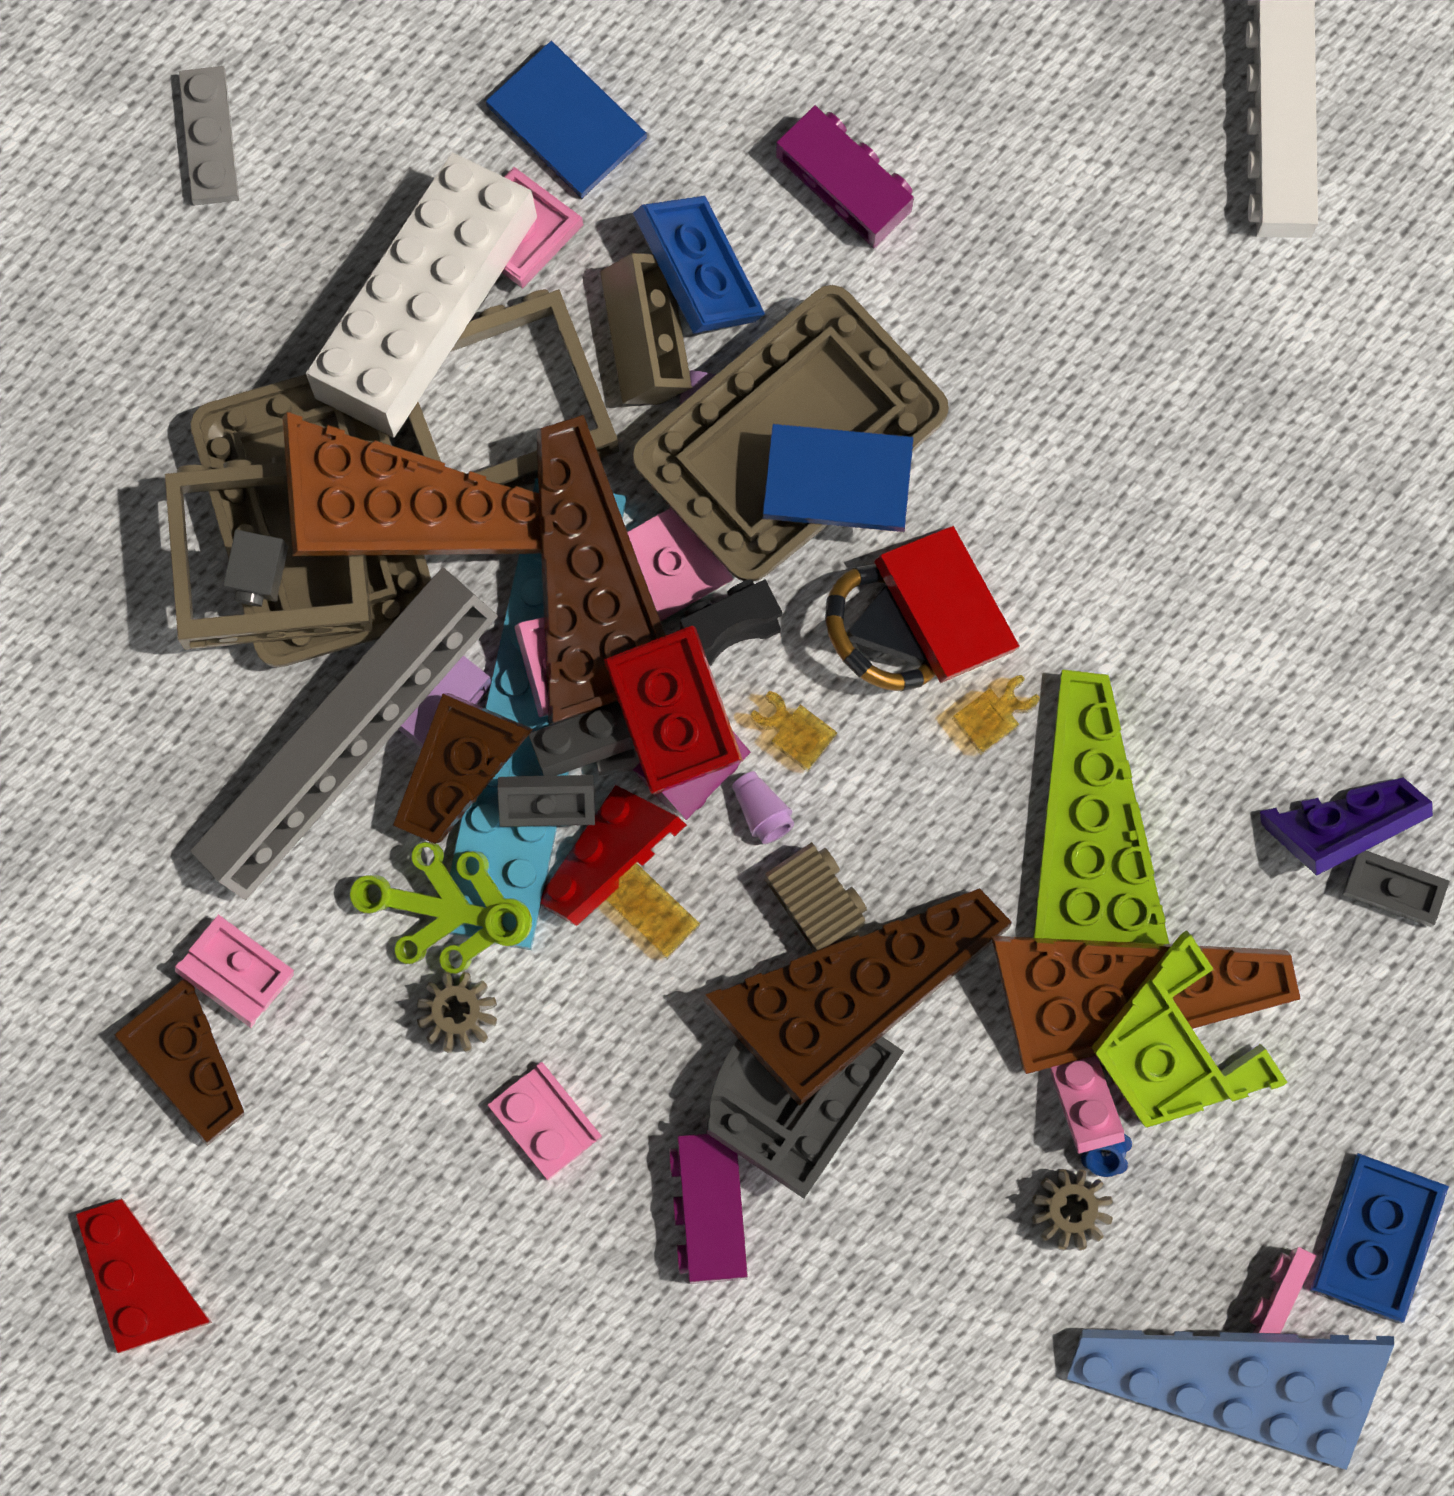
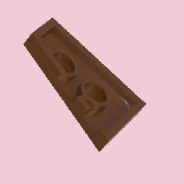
[393,693,533,844]
[114,979,244,1146]

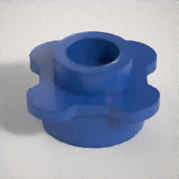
[1081,1134,1132,1177]

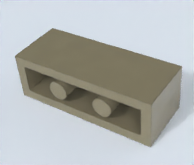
[600,253,692,405]

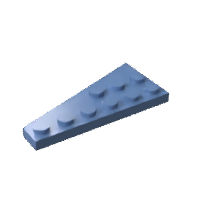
[1067,1329,1394,1470]

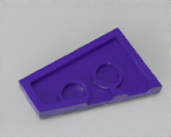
[1260,777,1433,876]

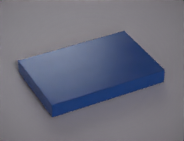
[486,40,647,199]
[633,196,765,334]
[763,424,914,532]
[1310,1153,1449,1323]

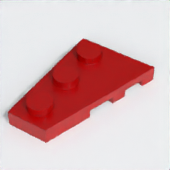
[540,785,687,926]

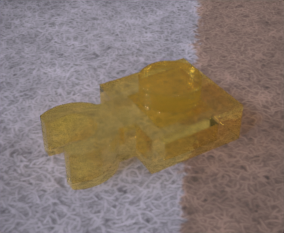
[952,675,1040,756]
[750,691,838,772]

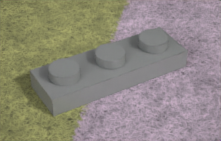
[179,66,239,206]

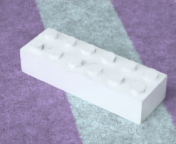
[306,152,537,438]

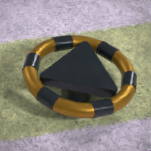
[825,564,935,692]

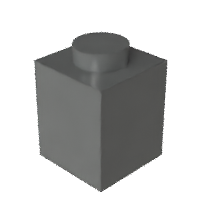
[223,530,289,607]

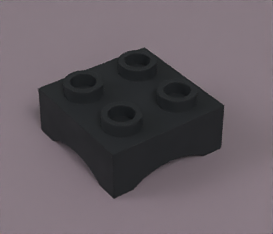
[680,579,782,666]

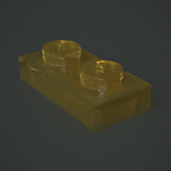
[605,863,700,960]

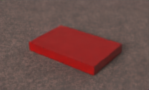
[874,525,1020,683]
[604,625,743,795]

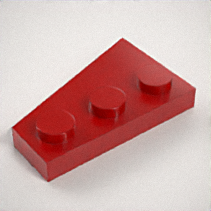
[76,1199,212,1354]

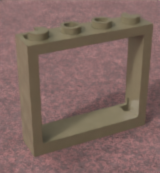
[408,289,619,488]
[165,455,373,650]

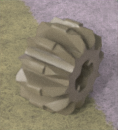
[417,972,497,1053]
[1031,1169,1113,1251]

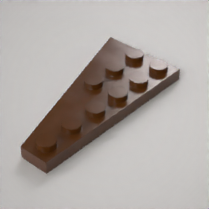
[536,415,666,725]
[703,888,1012,1106]

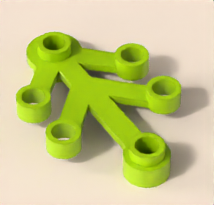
[350,842,532,974]

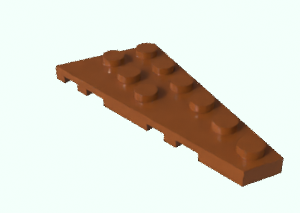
[282,412,541,556]
[991,936,1301,1074]

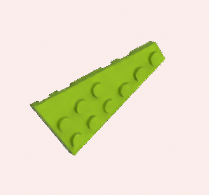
[1033,670,1169,944]

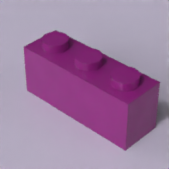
[776,105,914,249]
[669,1134,748,1284]

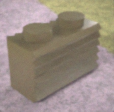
[764,842,867,952]

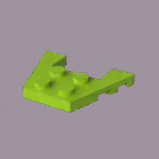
[1091,930,1288,1128]

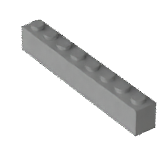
[190,567,498,901]

